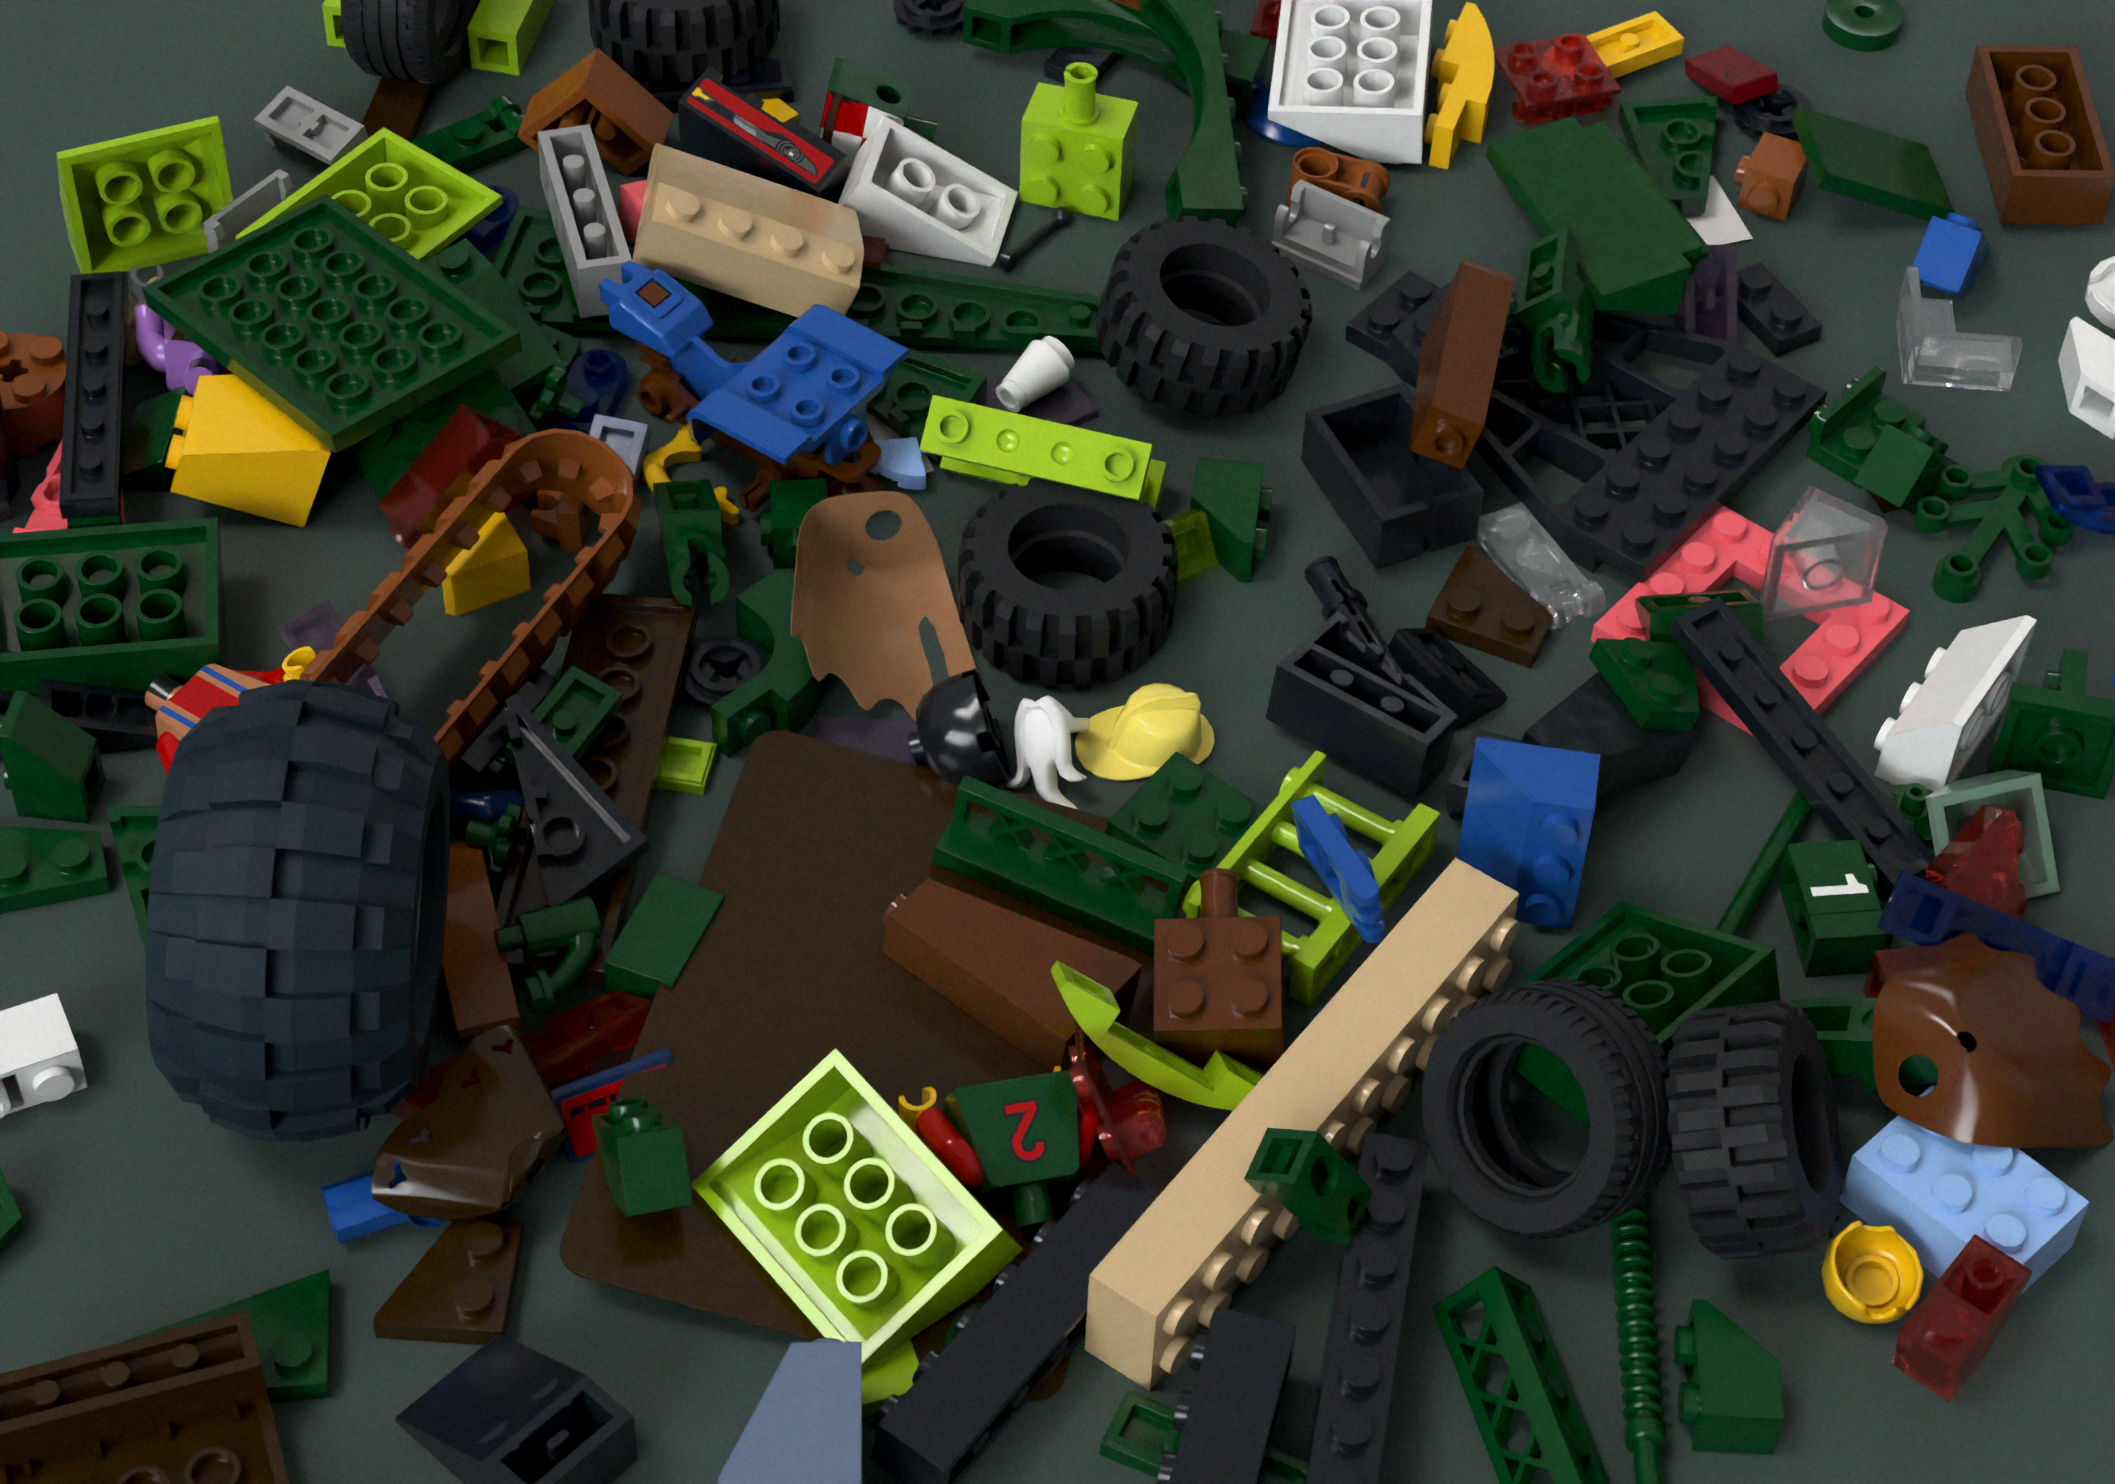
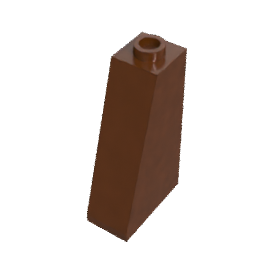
[1410,257,1515,470]
[882,878,1142,1073]

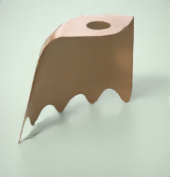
[791,491,978,722]

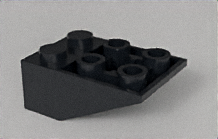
[395,1333,638,1484]

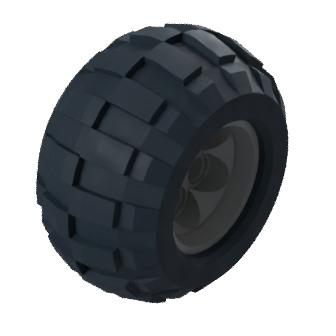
[145,679,450,1142]

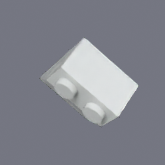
[838,116,1018,267]

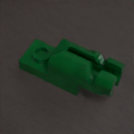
[1515,227,1595,394]
[653,479,730,606]

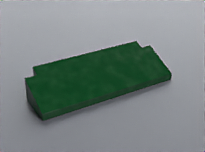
[1485,116,1710,315]

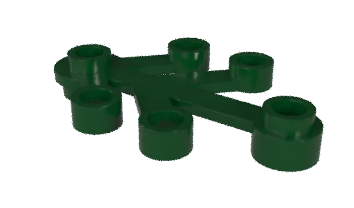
[1913,455,2076,603]

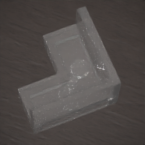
[1895,267,2022,392]

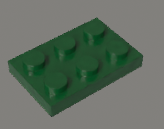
[347,367,537,523]

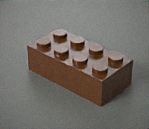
[1965,45,2115,226]

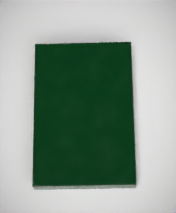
[1792,107,1955,221]

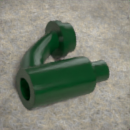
[493,896,601,1015]

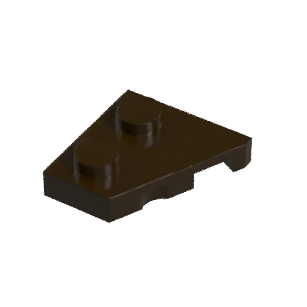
[1425,545,1554,669]
[373,1217,524,1345]

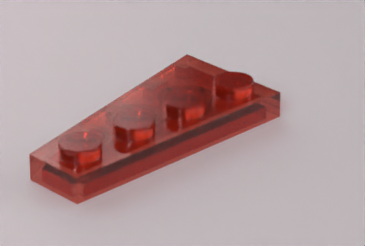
[392,990,653,1131]

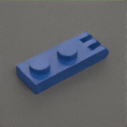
[1291,794,1386,943]

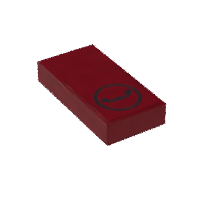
[1684,45,1779,105]

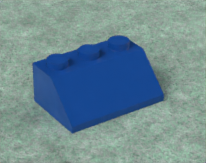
[1456,737,1600,929]

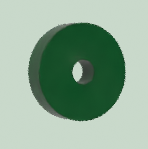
[1822,0,1904,52]

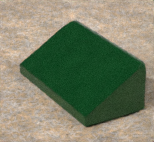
[122,386,187,491]
[1635,589,1764,645]

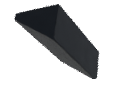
[1388,628,1508,730]

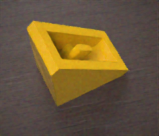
[442,512,531,616]

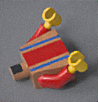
[145,646,317,776]

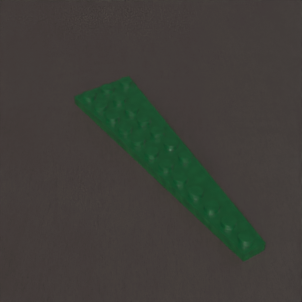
[493,207,1102,353]

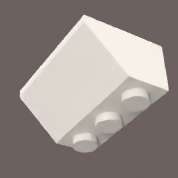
[1874,615,2037,792]

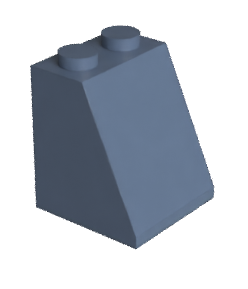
[718,1338,863,1484]

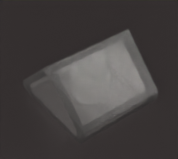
[1760,486,1888,621]

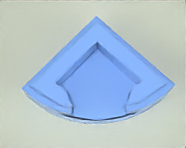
[870,437,926,490]

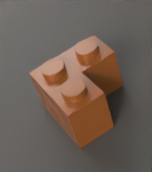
[517,48,673,177]

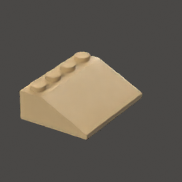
[632,143,864,318]

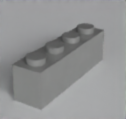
[537,124,632,318]

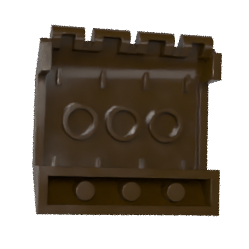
[0,1309,290,1484]

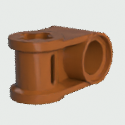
[1287,147,1391,214]

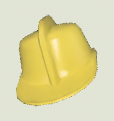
[1075,683,1215,782]

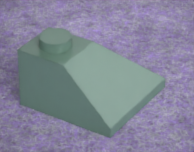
[1925,770,2060,916]

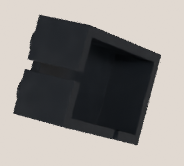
[1301,382,1484,569]

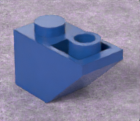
[1909,212,1991,299]

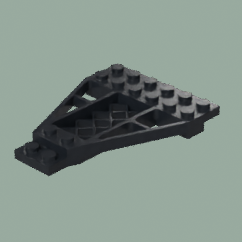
[1345,271,1827,584]

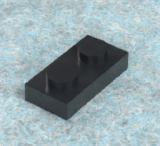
[1715,262,1823,357]

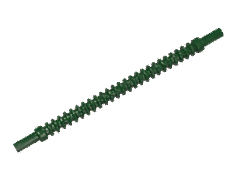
[1609,1199,1667,1484]

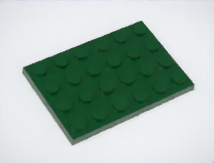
[142,194,522,454]

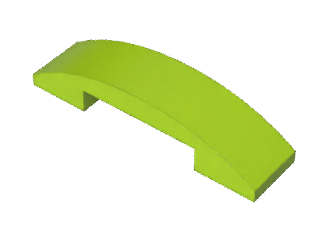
[1050,960,1264,1111]

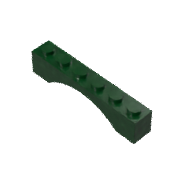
[963,0,1269,117]
[1139,0,1248,228]

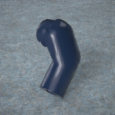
[449,785,525,825]

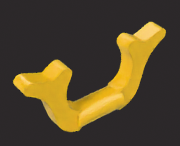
[642,424,739,525]

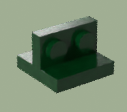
[1986,648,2115,800]

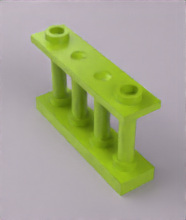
[919,395,1169,512]
[1182,750,1441,1007]

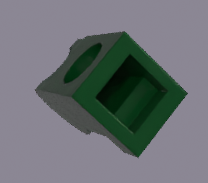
[1244,1128,1372,1245]

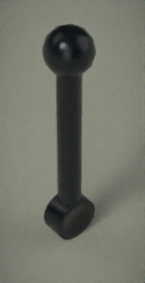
[997,206,1073,272]

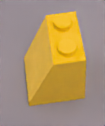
[165,374,331,528]

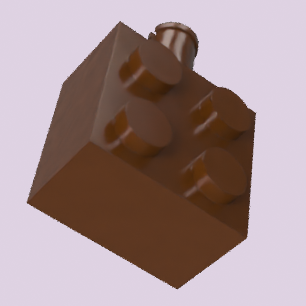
[1154,868,1285,1065]

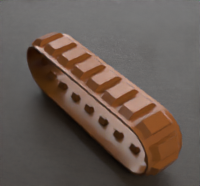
[299,428,642,777]

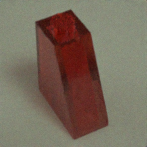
[378,403,538,550]

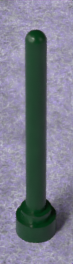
[1714,789,1813,937]

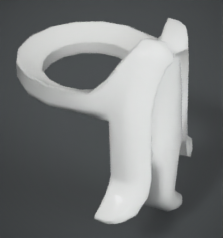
[1006,695,1090,810]

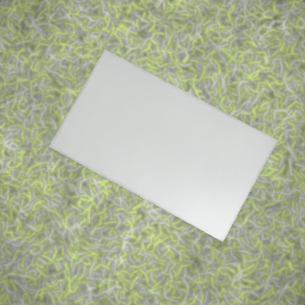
[1683,175,1753,248]

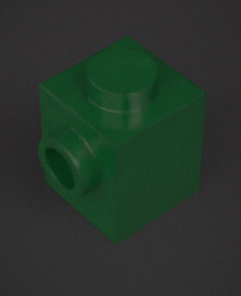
[760,479,827,569]

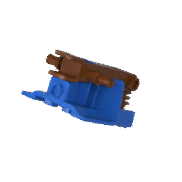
[599,261,909,513]

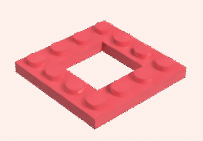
[1591,506,1910,737]

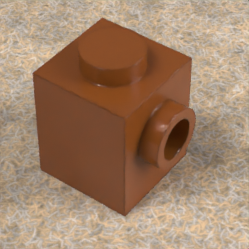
[1734,132,1809,222]

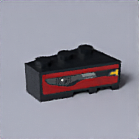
[678,66,847,204]

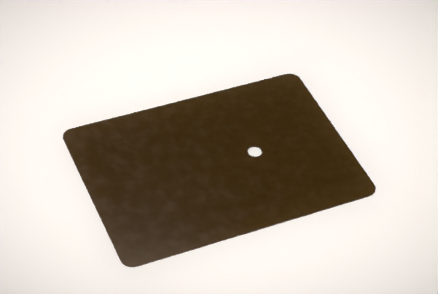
[559,730,1188,1402]

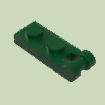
[410,96,530,174]

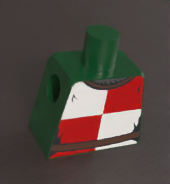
[818,57,938,169]

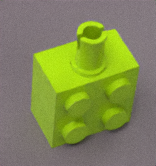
[1019,62,1139,221]

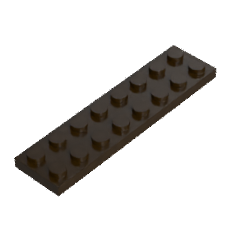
[496,593,699,986]

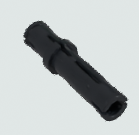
[1304,556,1405,677]

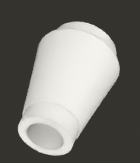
[996,336,1075,413]

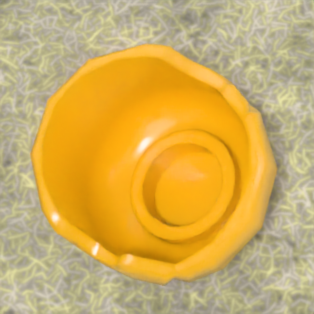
[1821,1220,1924,1324]

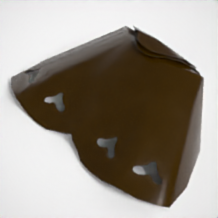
[372,1024,567,1221]

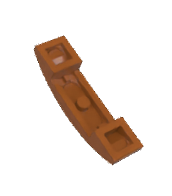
[442,840,521,1039]

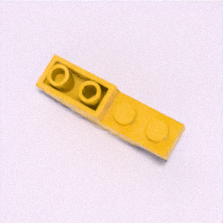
[1424,2,1495,170]

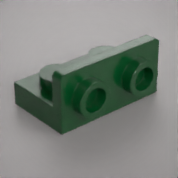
[1806,365,1926,489]

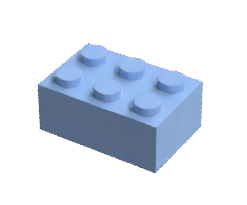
[1839,1085,2090,1321]

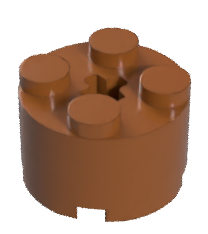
[0,330,67,458]

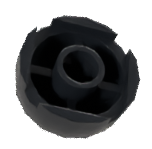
[907,668,1011,786]

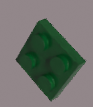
[1105,751,1266,890]

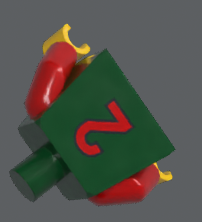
[898,1066,1102,1231]

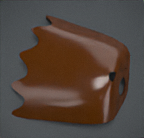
[1872,933,2114,1148]

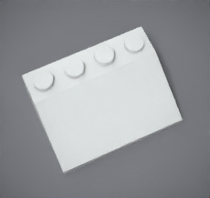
[1268,0,1433,164]

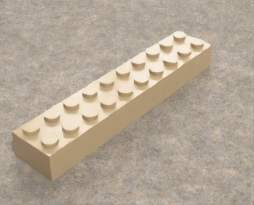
[1084,858,1520,1391]

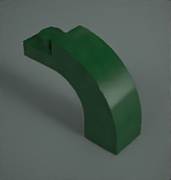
[711,568,826,758]

